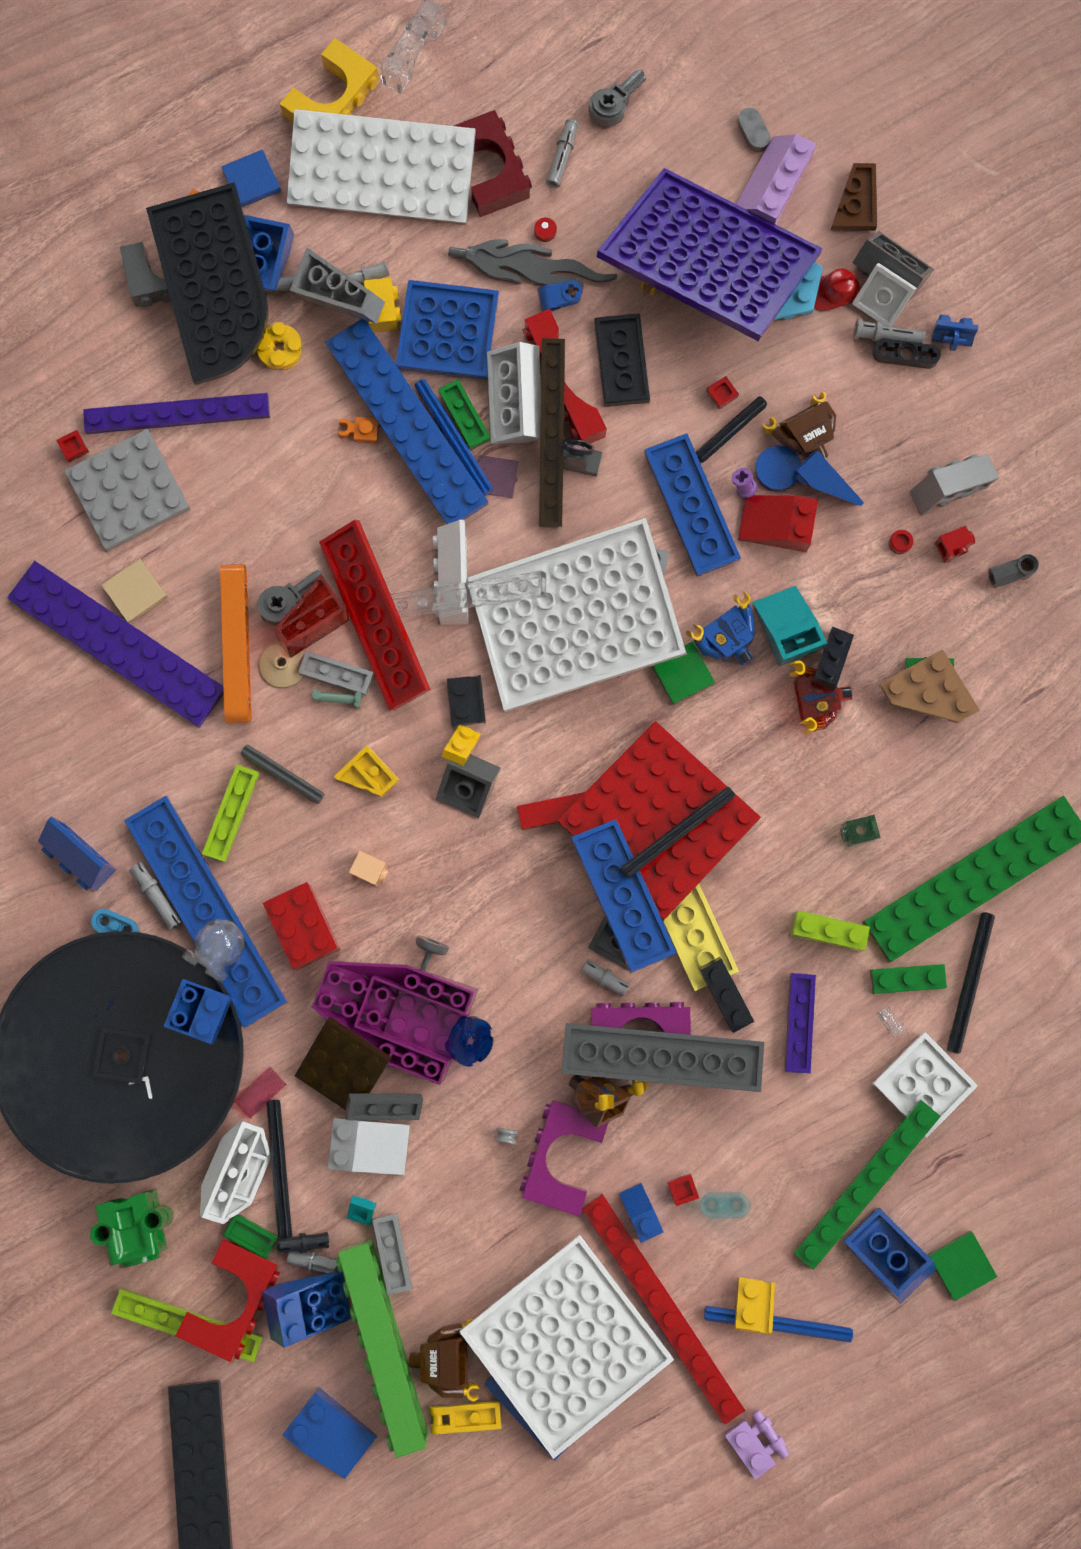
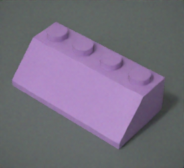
[736,134,816,225]

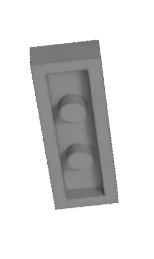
[298,651,374,696]
[372,1213,413,1295]

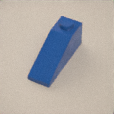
[794,450,864,506]

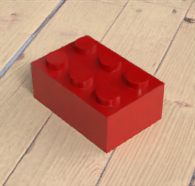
[263,882,341,971]

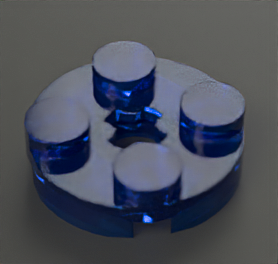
[445,1016,494,1067]

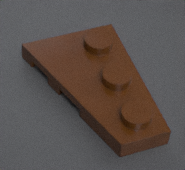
[831,163,877,231]

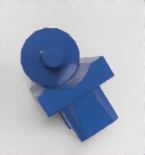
[931,314,978,351]

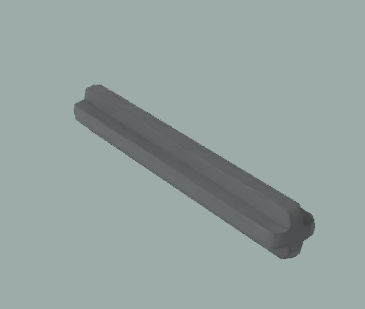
[241,745,324,804]

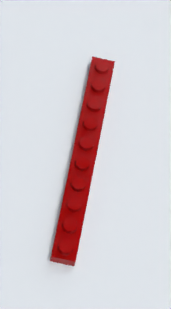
[582,1194,746,1425]

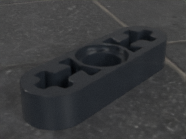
[872,339,941,369]

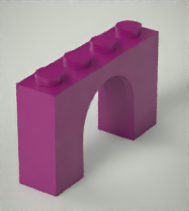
[591,1002,691,1035]
[519,1100,609,1217]

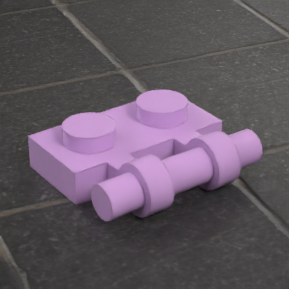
[724,1409,790,1480]

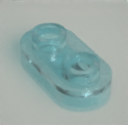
[700,1192,751,1218]

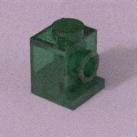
[840,815,881,847]

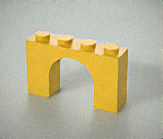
[280,38,379,123]

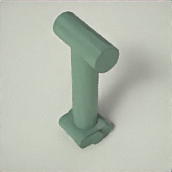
[312,690,361,709]

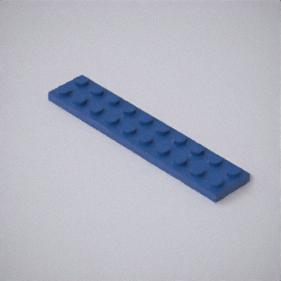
[325,319,489,525]
[124,796,288,1028]

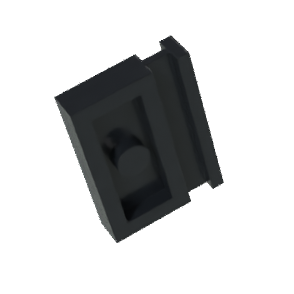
[447,675,486,727]

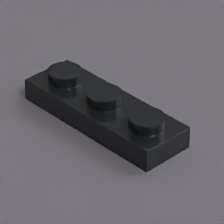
[812,626,854,691]
[698,957,754,1033]

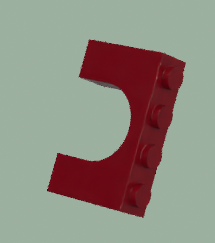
[454,110,532,217]

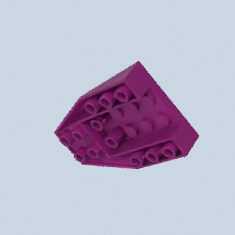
[312,961,478,1085]

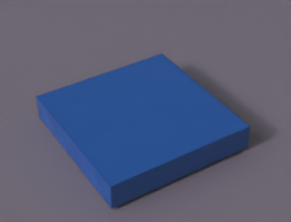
[221,149,281,207]

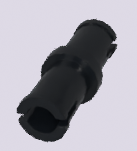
[276,1232,329,1254]

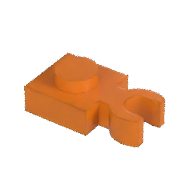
[338,417,379,444]

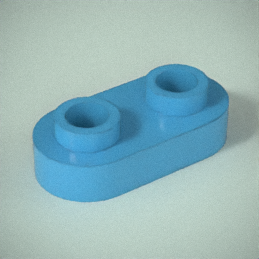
[91,909,140,933]

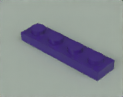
[785,973,816,1074]

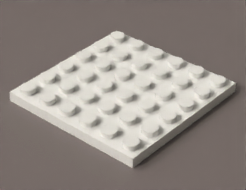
[460,1234,674,1459]

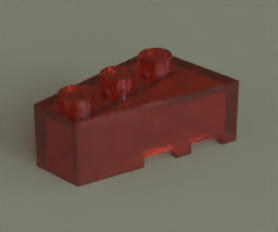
[274,574,350,658]

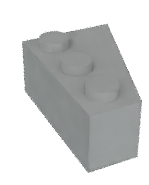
[909,454,999,516]

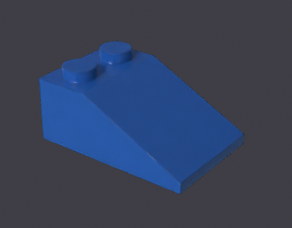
[245,215,294,292]
[844,1208,936,1304]
[283,1387,377,1479]

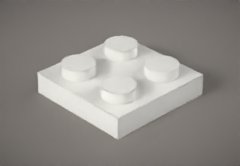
[852,263,917,327]

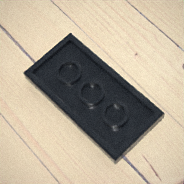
[594,313,650,407]

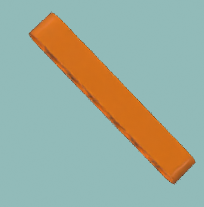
[220,564,252,724]

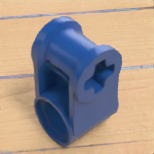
[537,280,582,312]

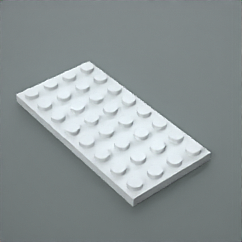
[287,109,476,224]

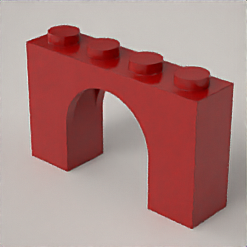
[175,1239,280,1363]

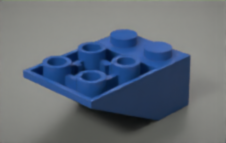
[262,1272,351,1348]

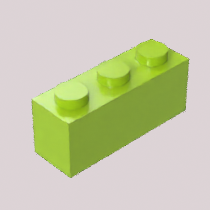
[789,910,870,952]

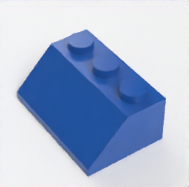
[38,816,117,891]

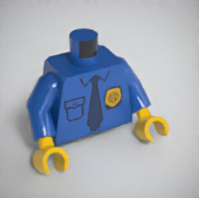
[686,591,755,666]

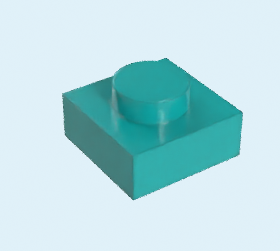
[346,1195,377,1226]

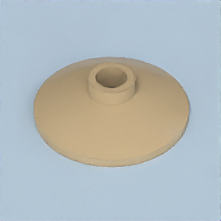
[259,642,304,688]

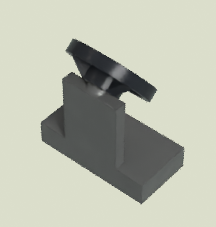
[561,439,602,477]

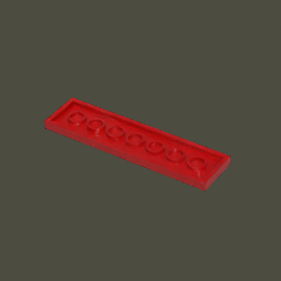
[319,520,431,711]

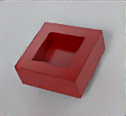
[706,376,739,409]
[56,430,89,462]
[667,1174,699,1206]

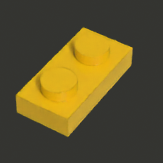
[441,725,481,766]

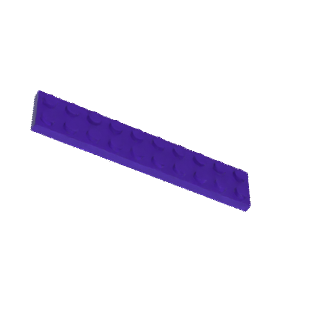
[7,560,224,728]

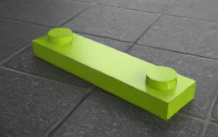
[202,764,260,863]

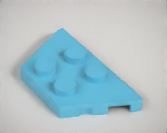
[774,262,823,320]

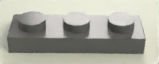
[345,1094,423,1120]

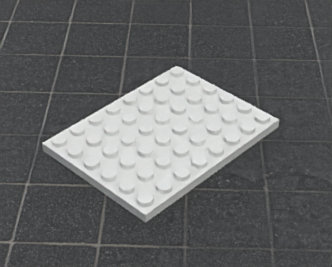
[467,518,687,712]

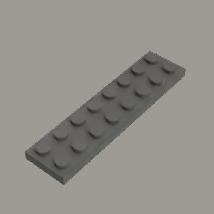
[562,1023,764,1092]

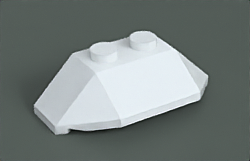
[200,1120,271,1224]

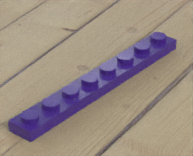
[83,393,270,434]

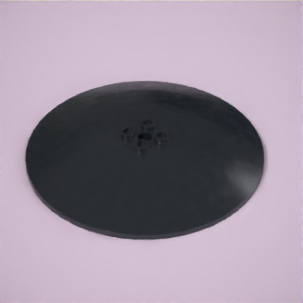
[0,931,244,1184]

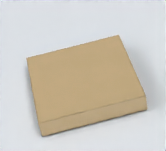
[102,559,168,624]

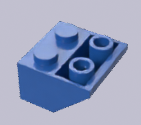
[164,979,233,1044]

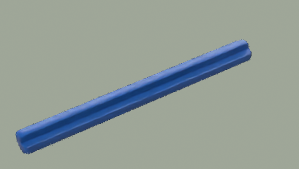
[415,379,493,496]
[704,1306,853,1343]

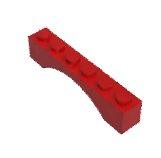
[522,309,607,444]

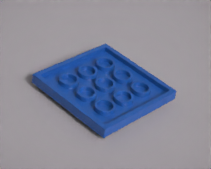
[396,280,499,380]

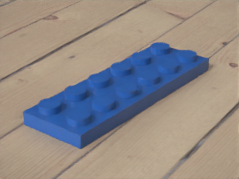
[644,433,741,577]
[571,819,677,974]

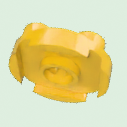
[257,322,302,370]

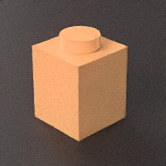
[349,851,389,887]

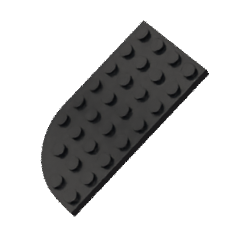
[146,182,268,385]

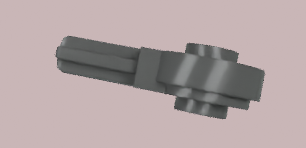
[588,70,646,127]
[257,570,326,626]

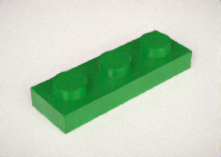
[438,379,491,451]
[870,964,947,994]

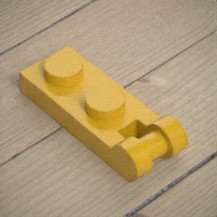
[429,1400,502,1434]

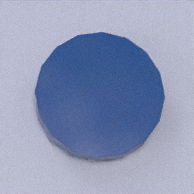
[755,445,801,492]

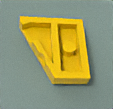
[334,745,400,797]

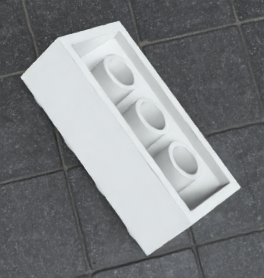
[487,342,541,444]
[433,520,469,625]

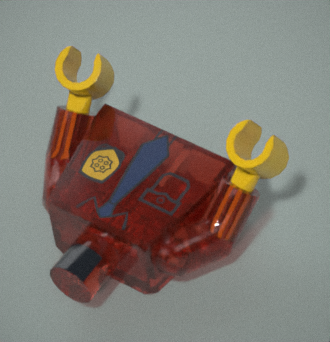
[789,661,852,735]

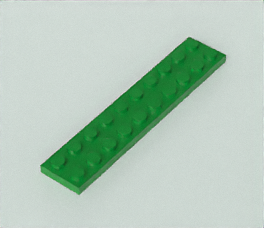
[863,796,1081,963]

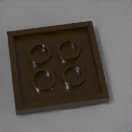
[294,1016,392,1110]

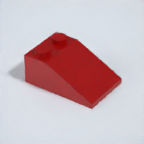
[738,495,818,552]

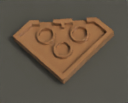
[879,649,980,723]

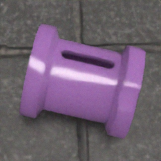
[732,468,757,498]

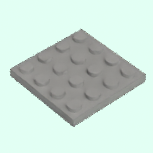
[64,428,191,552]

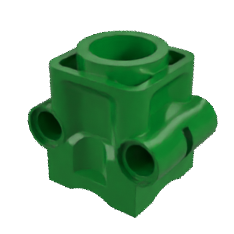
[90,1189,173,1269]

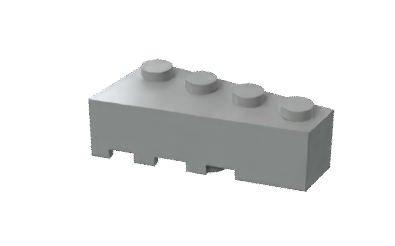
[290,248,385,324]

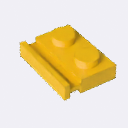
[734,1277,775,1336]

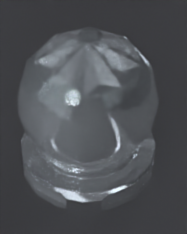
[182,919,244,982]

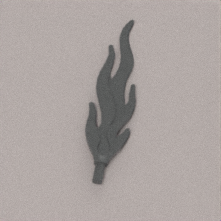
[448,239,617,288]

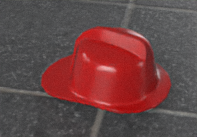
[814,268,860,311]

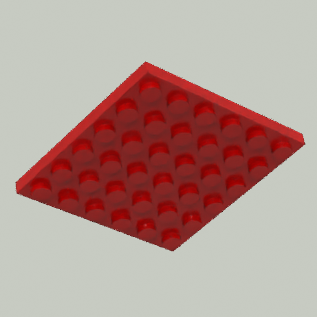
[557,721,761,921]

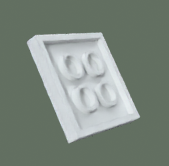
[872,1032,978,1138]

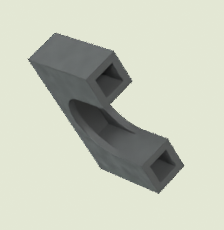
[120,242,171,307]

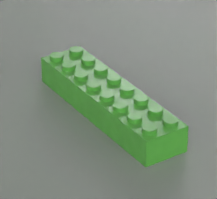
[336,1238,429,1458]

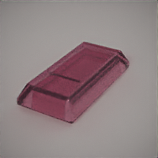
[234,1067,287,1119]

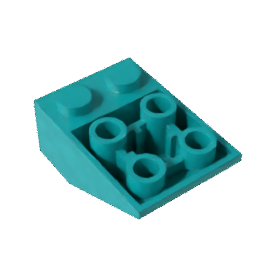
[752,585,827,667]

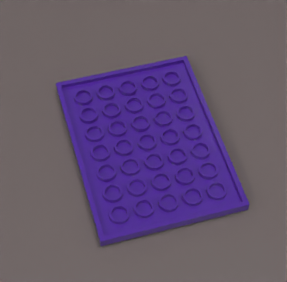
[596,168,822,342]

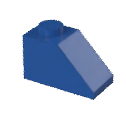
[619,1183,664,1243]

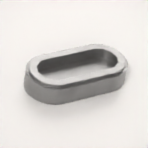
[738,108,770,151]

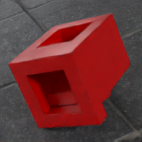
[935,525,975,563]

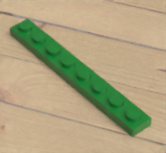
[793,1099,941,1270]

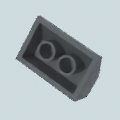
[852,231,934,300]

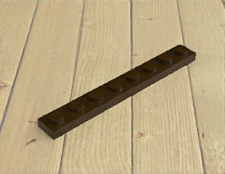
[539,338,565,527]

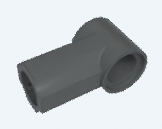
[988,554,1039,588]

